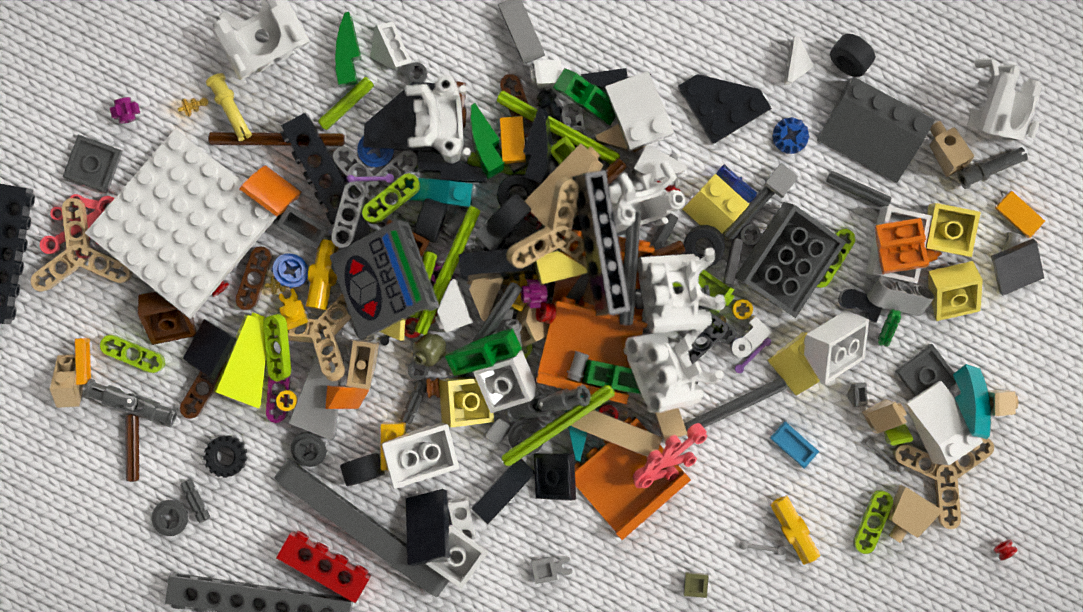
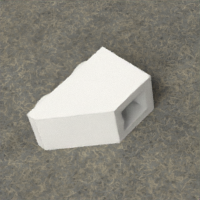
[530,60,562,90]

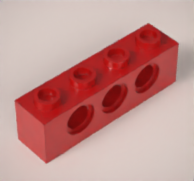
[276,531,371,604]

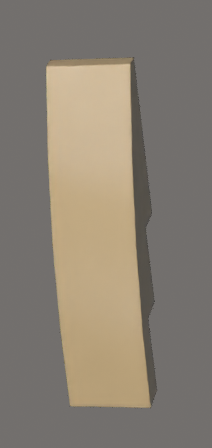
[570,410,663,457]

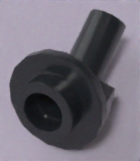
[536,88,561,120]

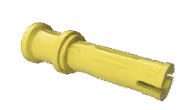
[206,73,252,141]

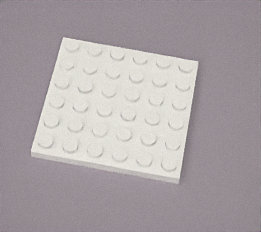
[85,129,277,319]

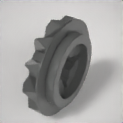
[508,419,543,455]
[291,432,328,467]
[151,500,189,536]

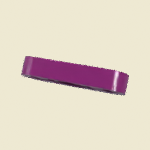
[266,358,291,423]

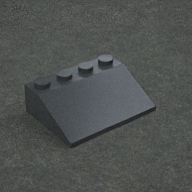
[817,77,935,183]
[735,202,846,318]

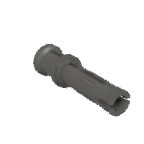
[957,147,1028,189]

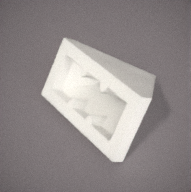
[371,22,412,69]
[784,36,814,85]

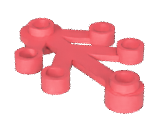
[40,194,115,258]
[633,423,707,488]

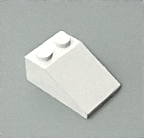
[605,71,674,152]
[905,381,983,466]
[381,422,459,489]

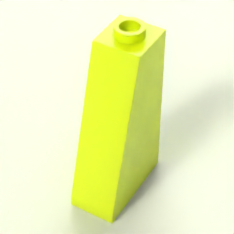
[214,312,266,409]

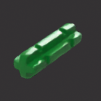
[878,309,901,347]

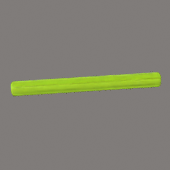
[497,91,620,164]
[415,206,480,335]
[501,385,615,466]

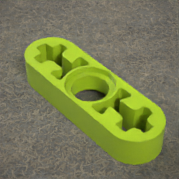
[362,173,420,224]
[817,229,856,288]
[263,314,291,381]
[100,335,165,373]
[853,490,893,554]

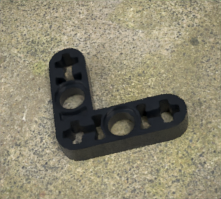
[675,290,728,364]

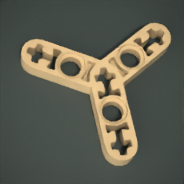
[507,177,587,268]
[31,198,133,291]
[274,294,351,381]
[893,438,994,529]

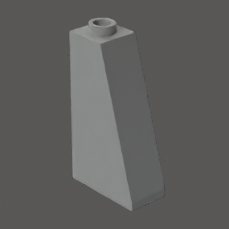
[289,346,343,440]

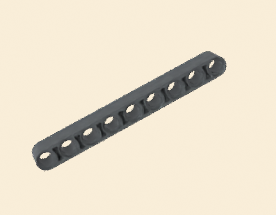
[274,459,449,597]

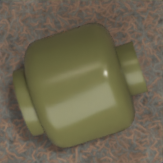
[412,333,446,367]

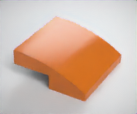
[240,165,302,216]
[875,218,930,274]

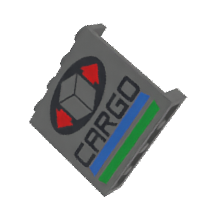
[330,220,439,341]

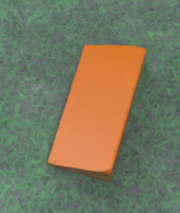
[325,386,369,409]

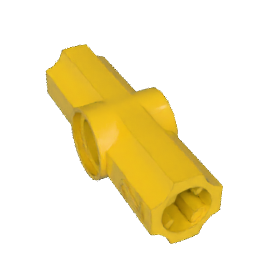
[306,239,339,310]
[770,495,821,565]

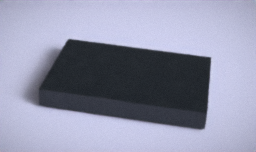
[405,489,450,567]

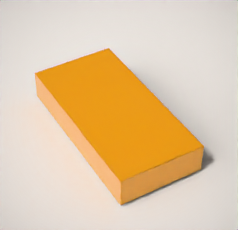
[500,116,526,164]
[995,191,1045,238]
[75,338,91,385]

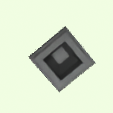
[846,382,868,407]

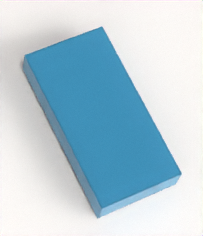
[770,421,819,469]

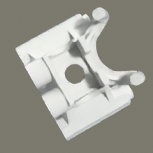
[212,0,310,80]
[967,58,1042,140]
[406,75,471,164]
[609,161,685,233]
[637,248,725,333]
[624,328,724,413]

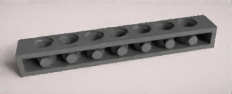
[165,572,353,612]

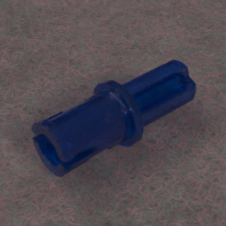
[716,164,757,203]

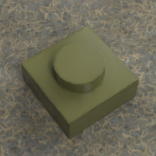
[683,572,709,598]

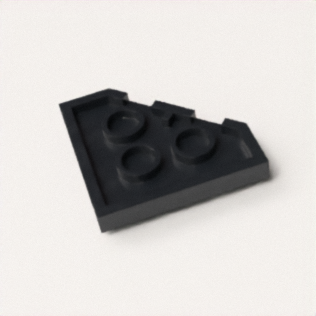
[678,74,772,145]
[363,82,436,153]

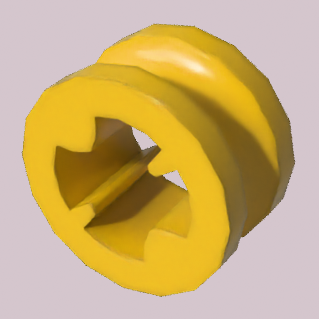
[731,299,753,320]
[276,390,297,411]

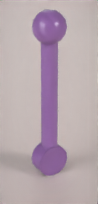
[346,174,394,183]
[735,337,771,374]

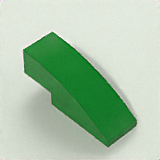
[335,11,362,88]
[553,68,616,126]
[470,103,504,179]
[445,328,522,376]
[582,359,642,395]

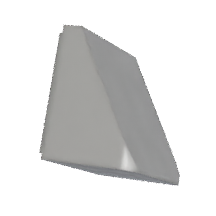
[764,163,798,198]
[485,417,511,444]

